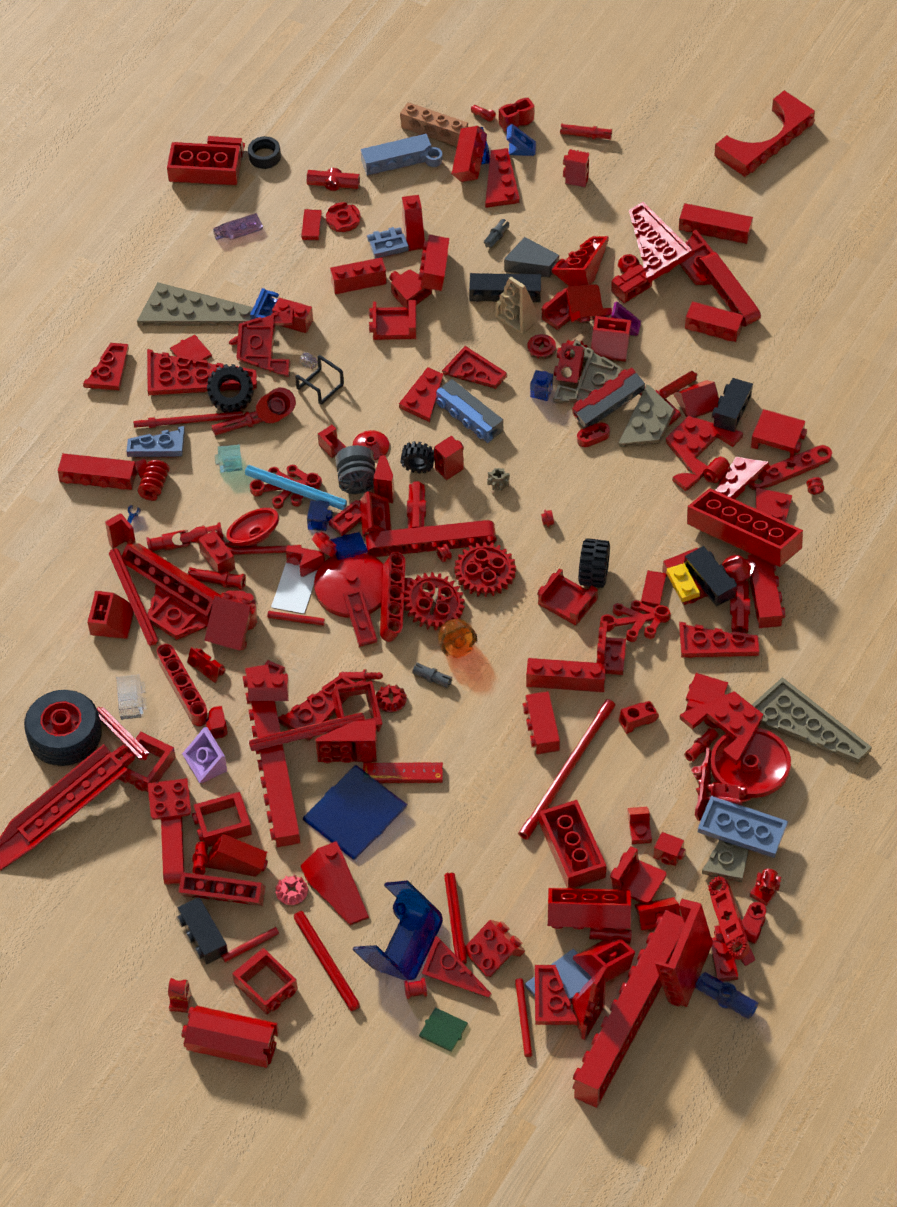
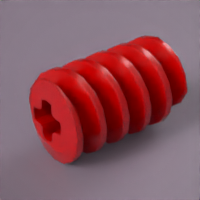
[138,460,170,501]

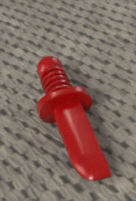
[339,669,383,681]

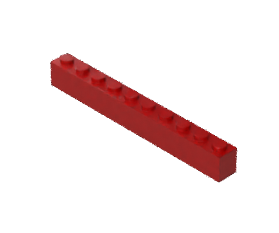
[242,664,300,847]

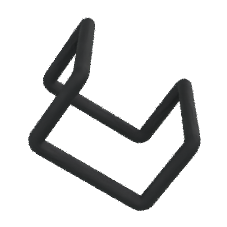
[295,355,344,405]

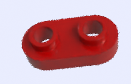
[311,531,337,557]

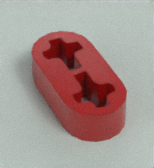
[577,422,610,447]

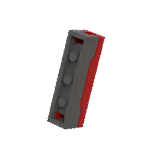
[572,367,645,428]

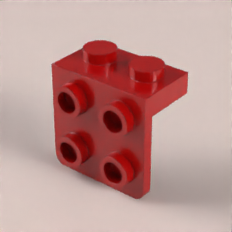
[566,284,612,323]
[597,621,626,675]
[148,778,191,820]
[610,846,667,904]
[465,920,525,977]

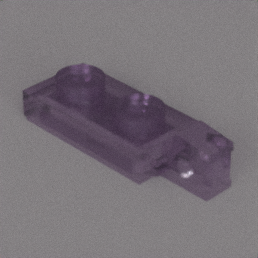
[213,213,263,240]

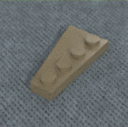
[702,808,757,882]

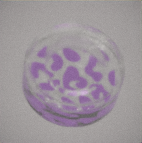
[299,352,318,369]

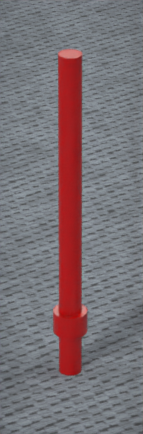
[133,411,243,429]

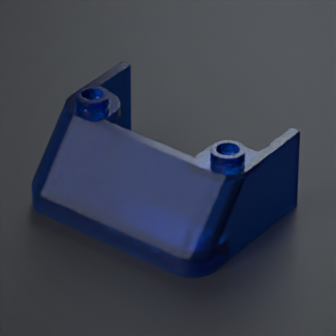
[352,880,443,981]

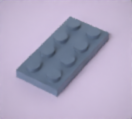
[697,796,788,858]

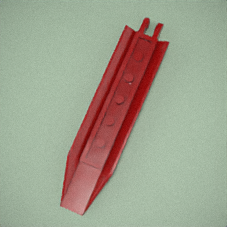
[0,744,135,871]

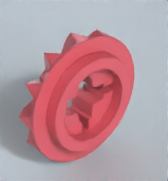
[276,874,308,905]

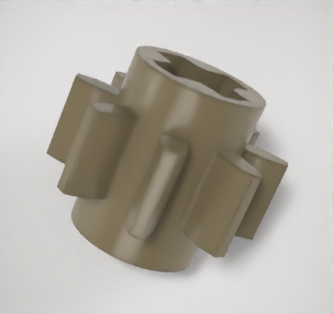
[487,468,510,491]

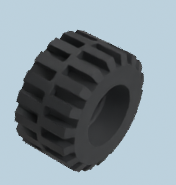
[207,364,254,412]
[578,538,610,588]

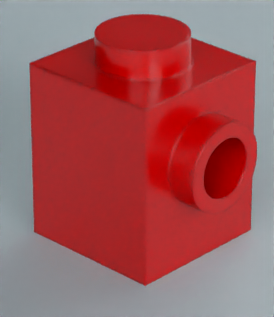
[653,832,686,866]

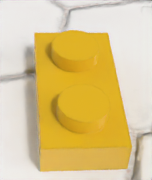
[666,563,700,602]

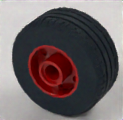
[24,690,102,766]

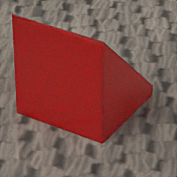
[135,458,147,478]
[735,947,755,966]

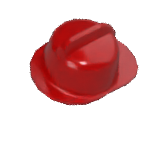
[256,387,296,423]
[722,555,755,584]

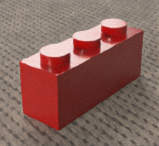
[451,126,487,182]
[330,257,387,294]
[685,301,744,342]
[522,691,560,755]

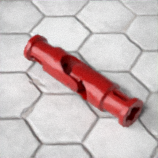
[146,522,224,552]

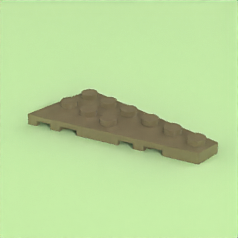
[137,282,253,326]

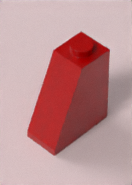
[402,195,425,251]
[206,834,268,877]

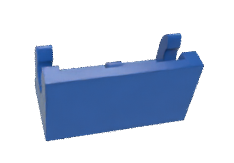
[250,288,279,320]

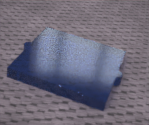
[330,532,368,560]

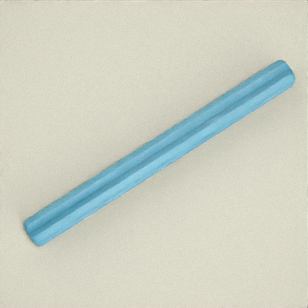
[245,465,347,510]

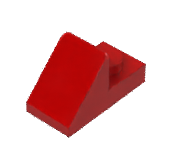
[286,545,325,577]
[627,806,652,845]

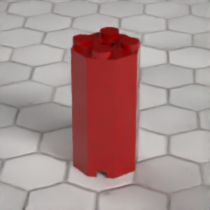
[181,1006,279,1068]

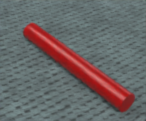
[267,611,325,626]
[221,927,279,963]

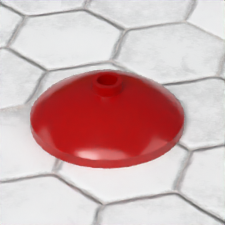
[226,508,279,547]

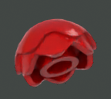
[618,254,640,273]

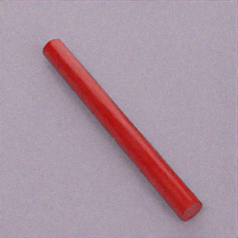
[228,545,302,555]
[515,978,533,1057]

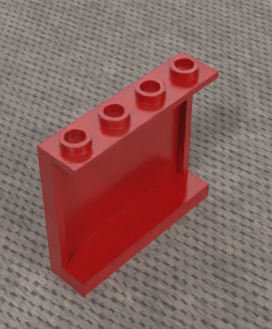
[655,898,713,1007]

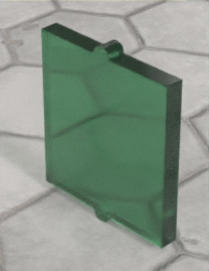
[419,1007,468,1052]

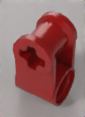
[741,902,766,944]

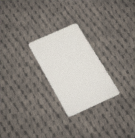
[271,562,317,613]

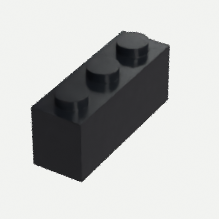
[712,378,753,432]
[684,546,737,607]
[176,897,228,965]

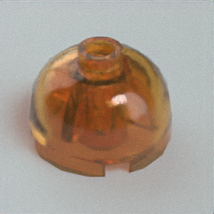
[438,619,477,658]

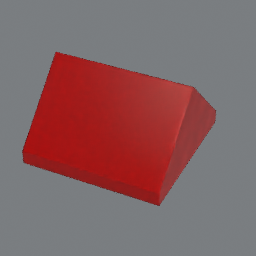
[673,380,719,418]
[360,491,391,536]

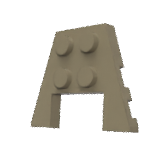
[553,340,622,403]

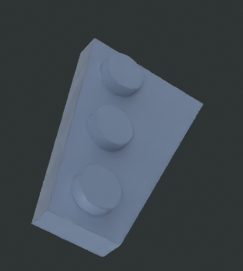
[126,426,185,457]

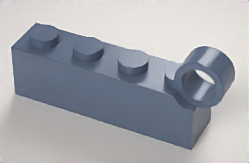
[360,134,443,175]

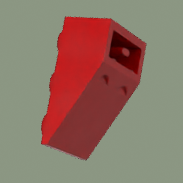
[315,720,378,763]

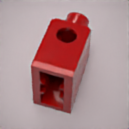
[389,270,432,307]

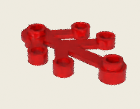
[249,464,322,509]
[600,600,671,642]

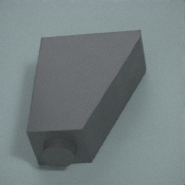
[504,237,559,278]

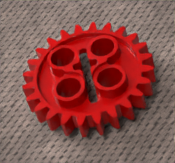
[454,542,516,597]
[404,572,465,631]

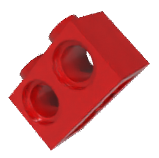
[554,344,585,384]

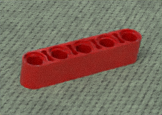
[698,252,761,327]
[380,552,406,642]
[157,644,208,726]
[161,817,185,885]

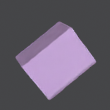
[182,727,227,783]

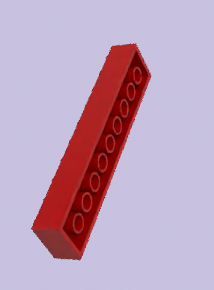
[572,910,685,1108]

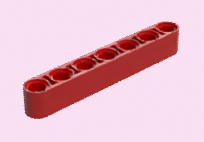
[365,520,497,557]

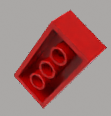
[167,142,242,185]
[539,800,606,888]
[547,888,631,931]

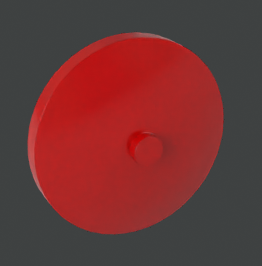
[314,551,384,618]
[711,728,791,798]

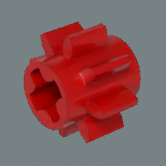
[756,869,782,894]

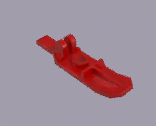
[691,748,712,821]

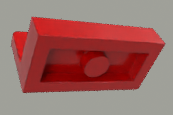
[105,513,136,549]
[635,897,681,930]

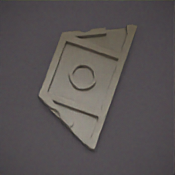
[619,384,674,447]

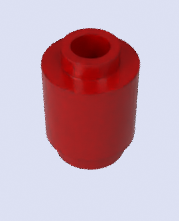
[703,456,730,483]

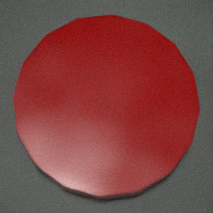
[326,202,361,232]

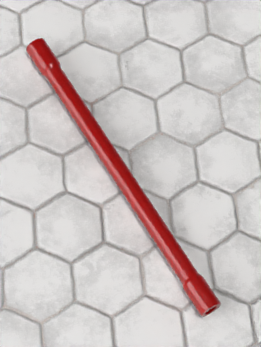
[518,699,616,840]

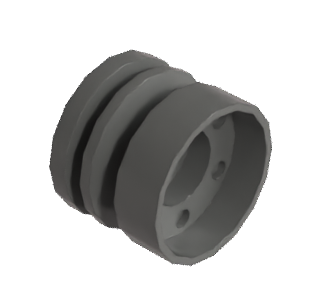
[335,445,376,494]

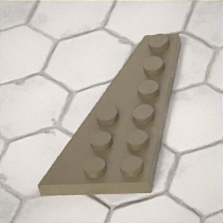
[752,677,872,763]

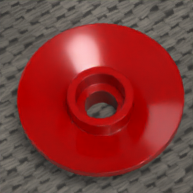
[353,430,389,460]

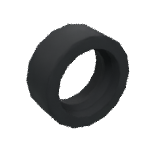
[248,136,281,169]

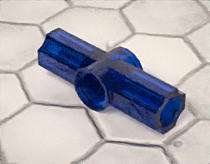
[695,972,759,1019]

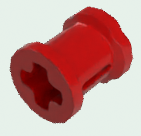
[404,978,427,999]

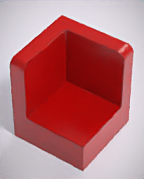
[318,425,346,458]

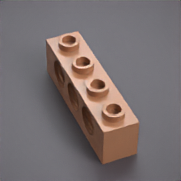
[400,102,468,147]

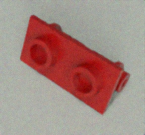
[187,647,226,683]
[705,782,750,805]

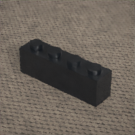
[469,273,541,302]

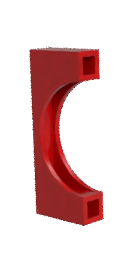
[714,90,815,177]

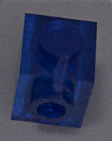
[530,370,553,401]
[307,500,333,531]

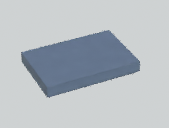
[525,949,592,1002]

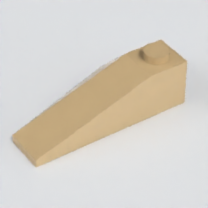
[495,277,537,335]

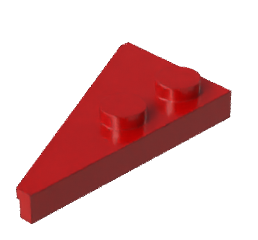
[422,936,492,999]

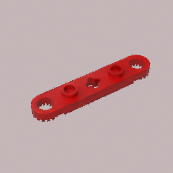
[748,445,832,491]
[708,876,750,960]

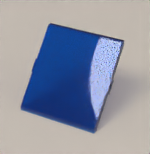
[302,765,408,860]

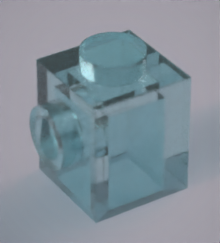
[215,444,242,473]

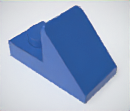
[506,124,536,156]

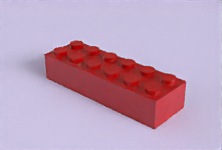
[687,488,803,567]

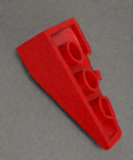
[552,236,609,286]
[300,841,369,925]
[571,967,607,1040]

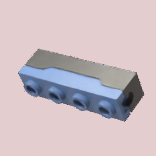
[436,379,503,443]

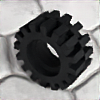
[400,441,434,474]

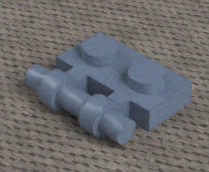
[367,227,409,259]

